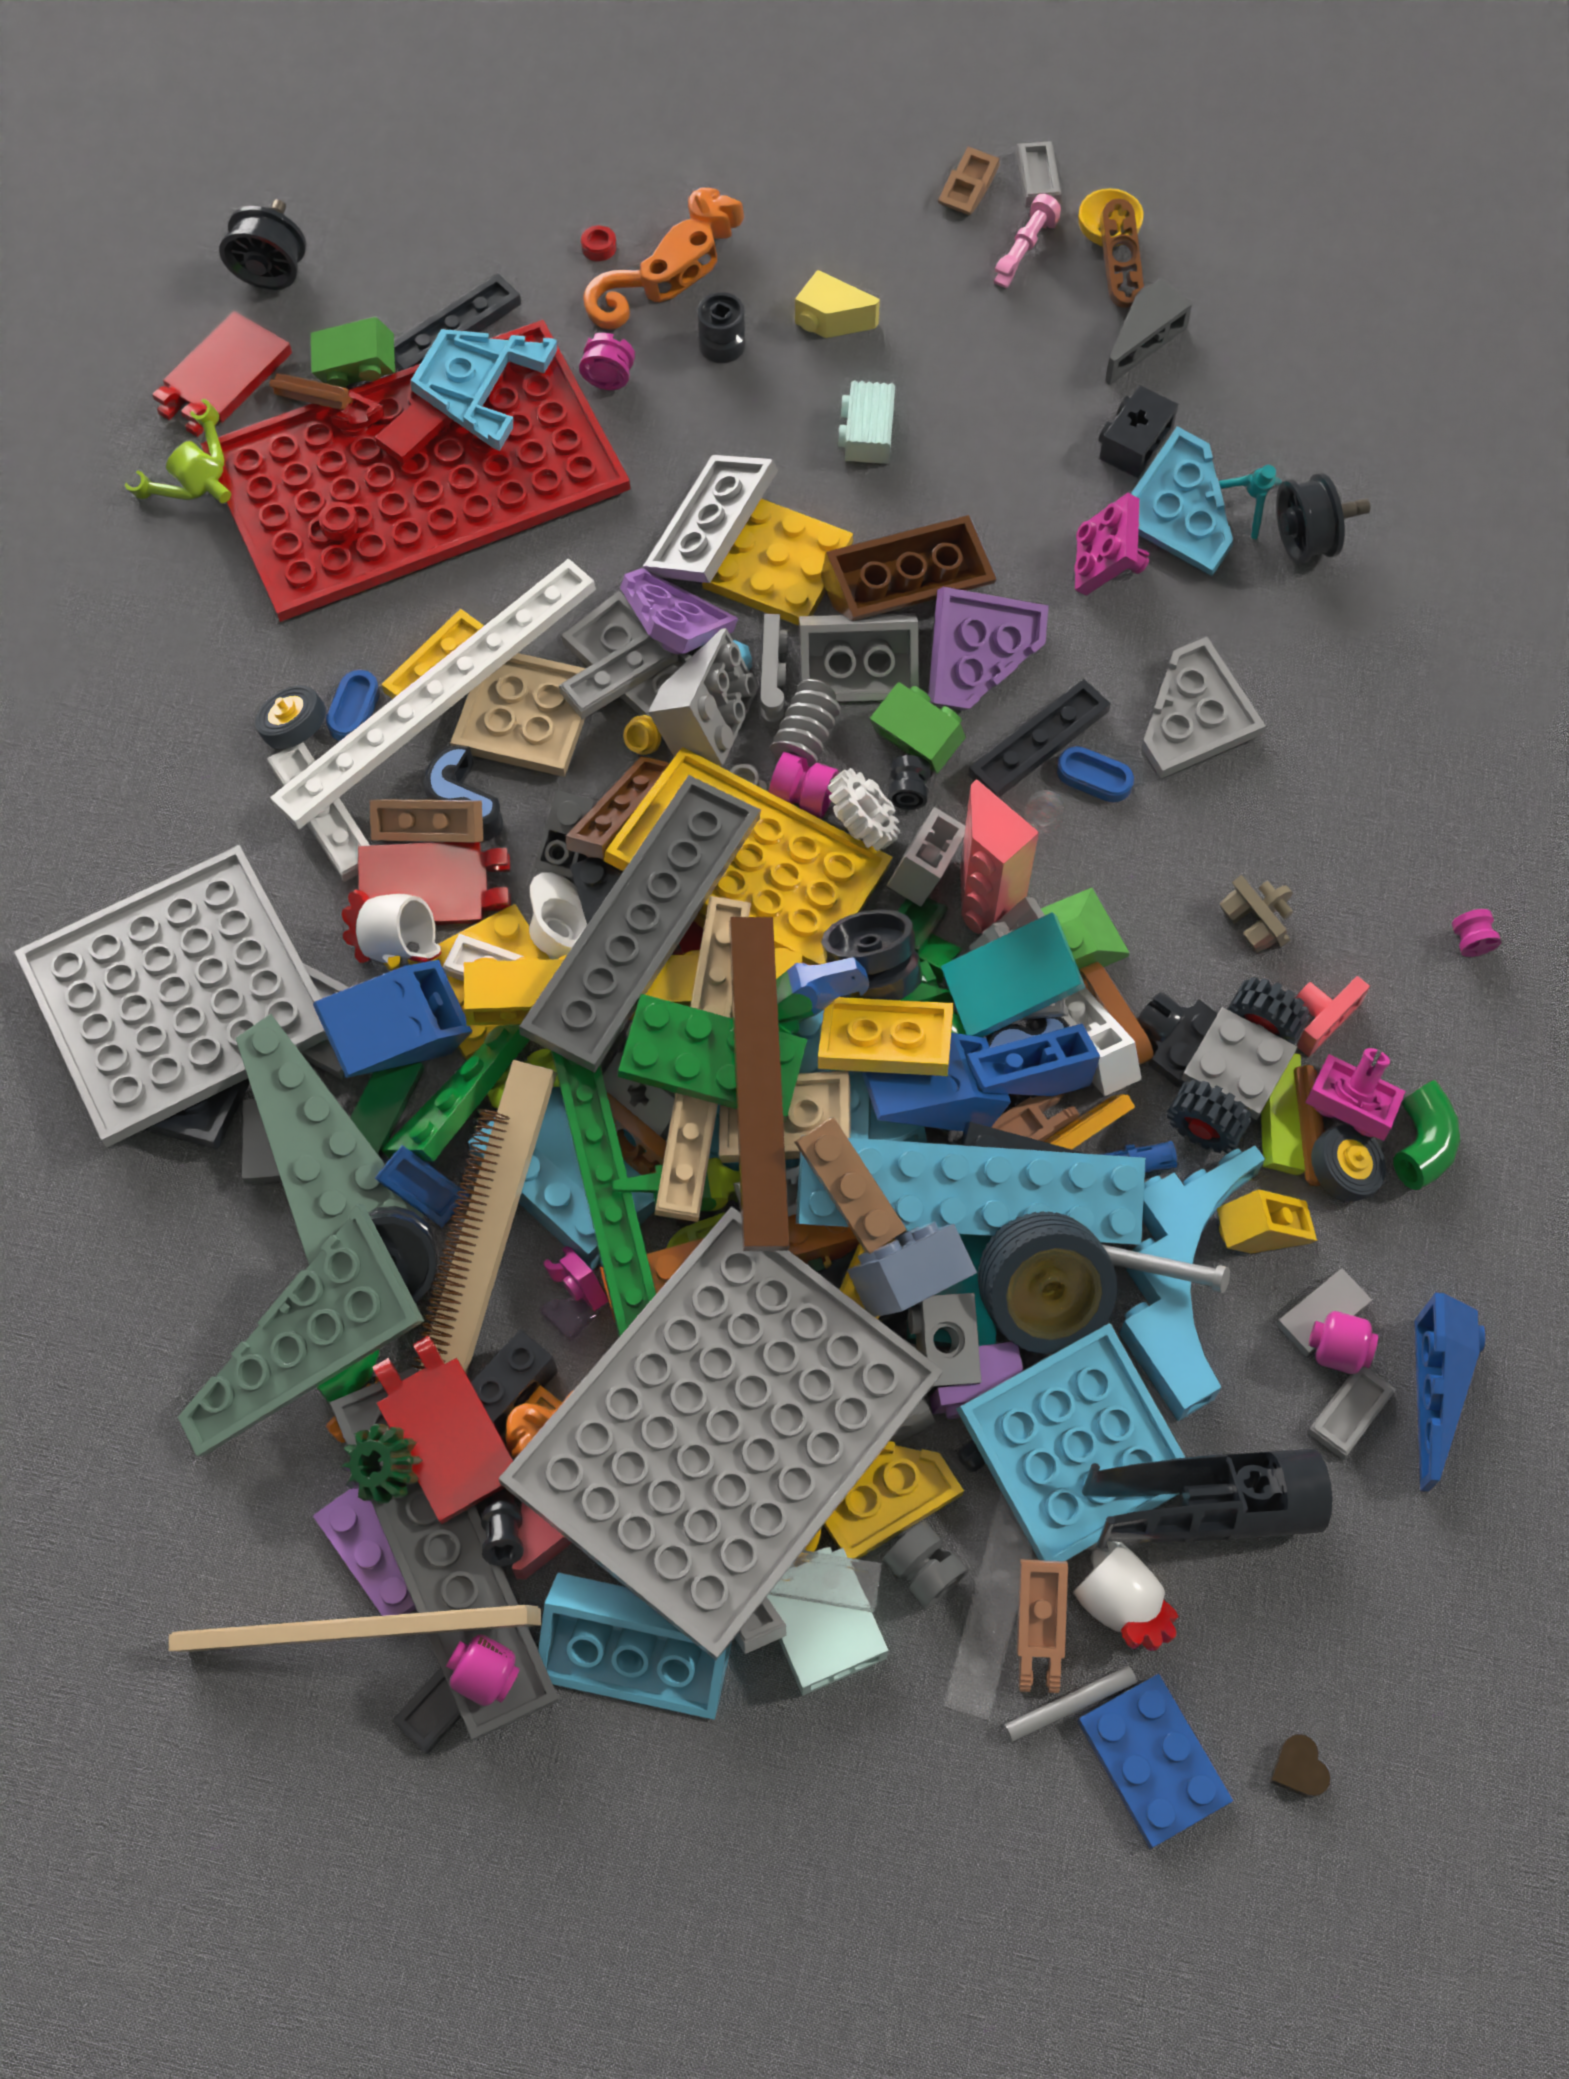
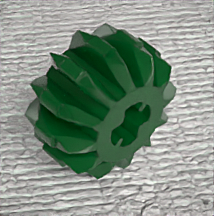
[340,1424,423,1504]

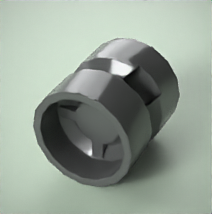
[882,1521,969,1610]

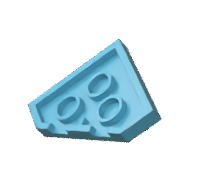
[1131,426,1233,576]

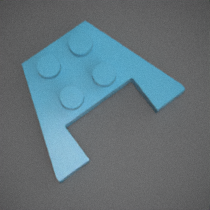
[411,329,557,451]

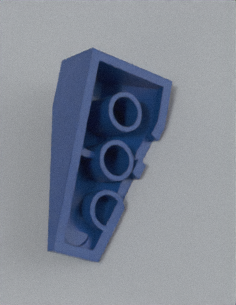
[1414,1293,1485,1492]

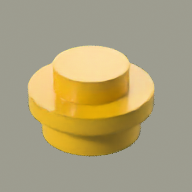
[623,715,661,755]

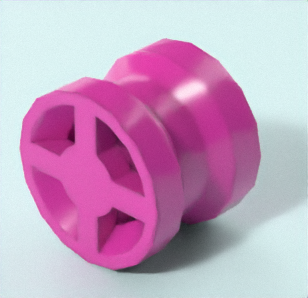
[1451,909,1502,957]

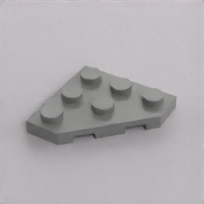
[1142,637,1266,778]

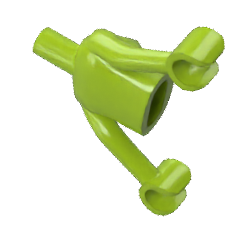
[125,399,231,504]

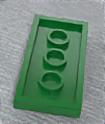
[617,994,808,1123]

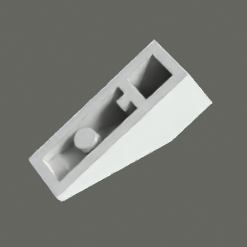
[1049,988,1141,1096]

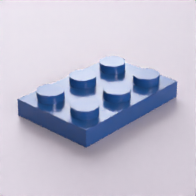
[1077,1674,1233,1850]

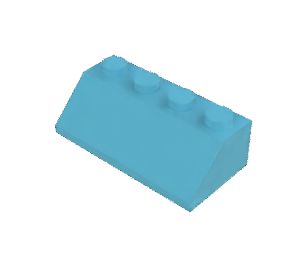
[538,1573,732,1720]

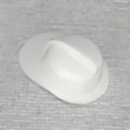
[529,872,587,959]

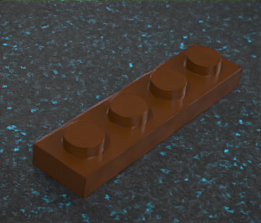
[566,756,670,859]

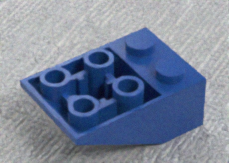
[313,960,472,1078]
[861,1033,1011,1132]

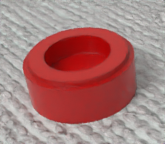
[581,225,617,262]
[319,502,359,541]

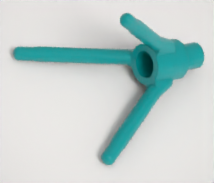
[1219,464,1282,539]

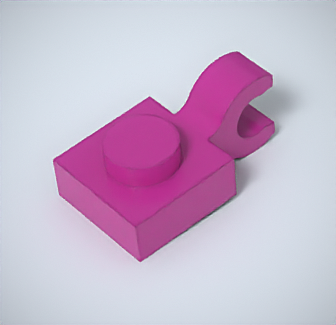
[544,1246,609,1311]

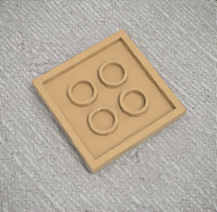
[450,653,586,777]

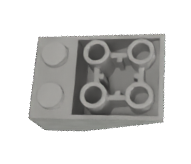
[648,628,758,766]

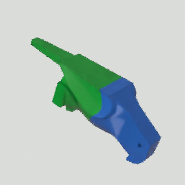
[776,957,869,1035]

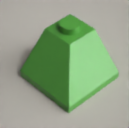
[1041,888,1130,969]

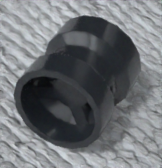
[888,755,931,810]

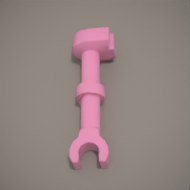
[994,193,1061,289]

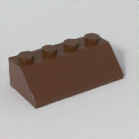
[820,515,997,621]

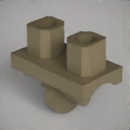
[1219,875,1293,953]

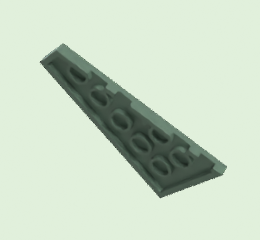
[236,1014,424,1265]
[178,1204,424,1456]

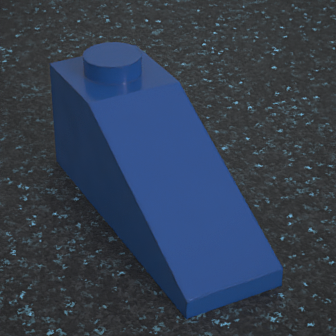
[966,1024,1100,1096]

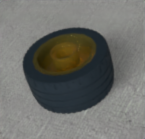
[978,1211,1118,1354]

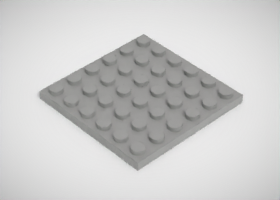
[14,845,328,1148]

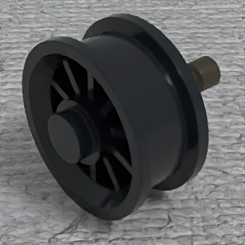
[219,200,307,290]
[1276,473,1370,565]

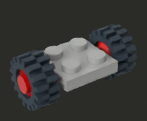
[1167,977,1310,1153]

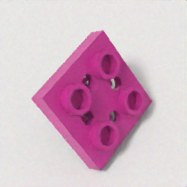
[1075,493,1150,596]
[1305,1048,1406,1141]

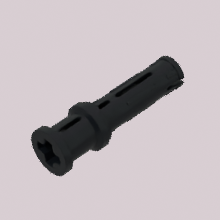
[481,1438,524,1566]

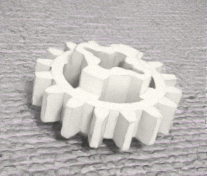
[827,768,900,851]

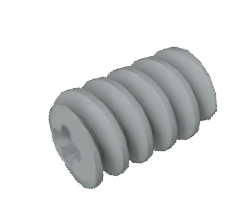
[769,679,841,767]

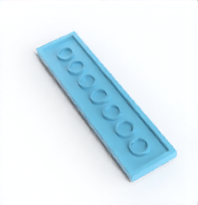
[796,1135,1146,1245]

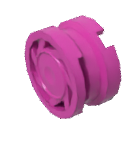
[579,333,635,390]

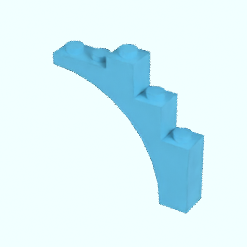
[1119,1146,1265,1421]

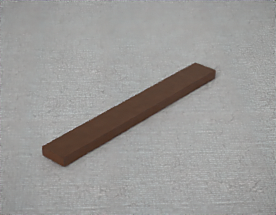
[729,917,789,1251]

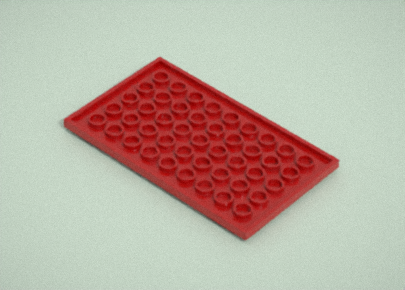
[200,320,631,622]

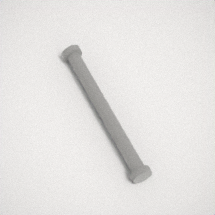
[1047,1245,1230,1293]

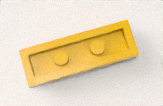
[381,609,484,699]

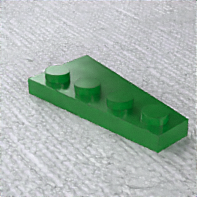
[381,1024,530,1161]

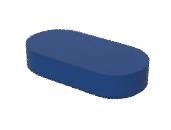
[326,670,380,741]
[1057,746,1134,802]

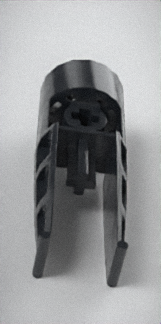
[1082,1448,1333,1549]

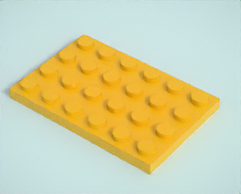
[603,747,893,965]

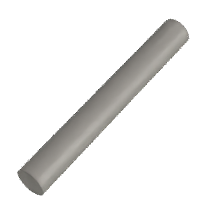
[1004,1666,1137,1742]

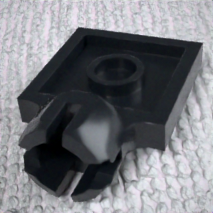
[1136,992,1218,1089]

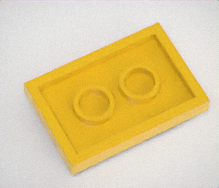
[818,997,953,1076]

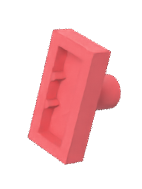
[1296,976,1370,1057]

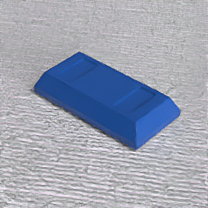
[375,1145,469,1228]

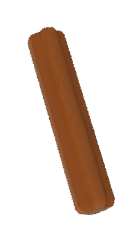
[270,373,352,410]
[1294,1065,1325,1186]

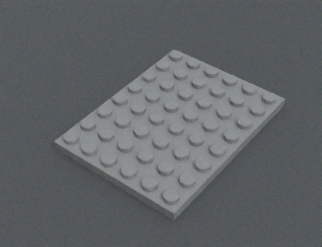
[498,1206,943,1660]

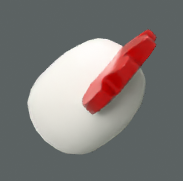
[341,889,442,971]
[1073,1541,1178,1651]

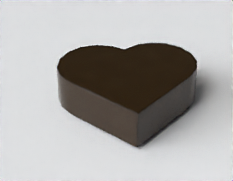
[1269,1734,1331,1798]

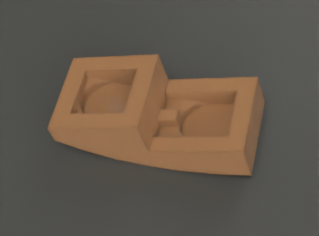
[938,146,1000,215]

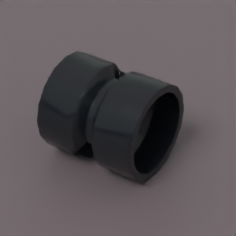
[697,292,745,363]

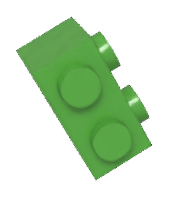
[311,316,395,388]
[870,682,966,774]

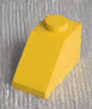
[1216,1189,1317,1254]

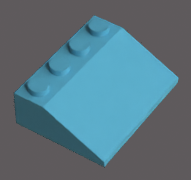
[468,1087,656,1271]

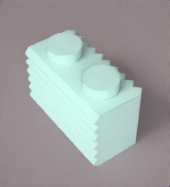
[838,380,895,464]

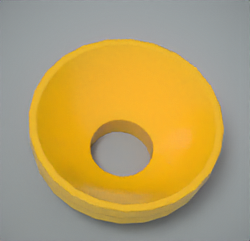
[1078,188,1144,247]

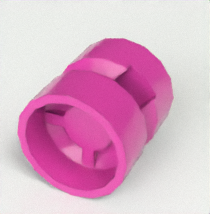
[769,752,839,819]

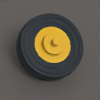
[255,685,326,749]
[1311,1124,1386,1202]

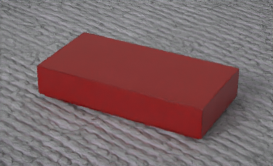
[375,397,453,465]

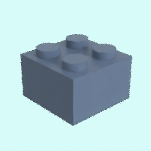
[847,1222,977,1317]

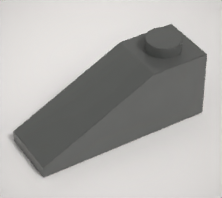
[1105,278,1192,385]

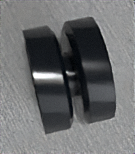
[821,909,922,1000]
[368,1206,438,1303]

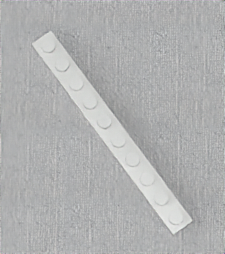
[270,559,596,829]

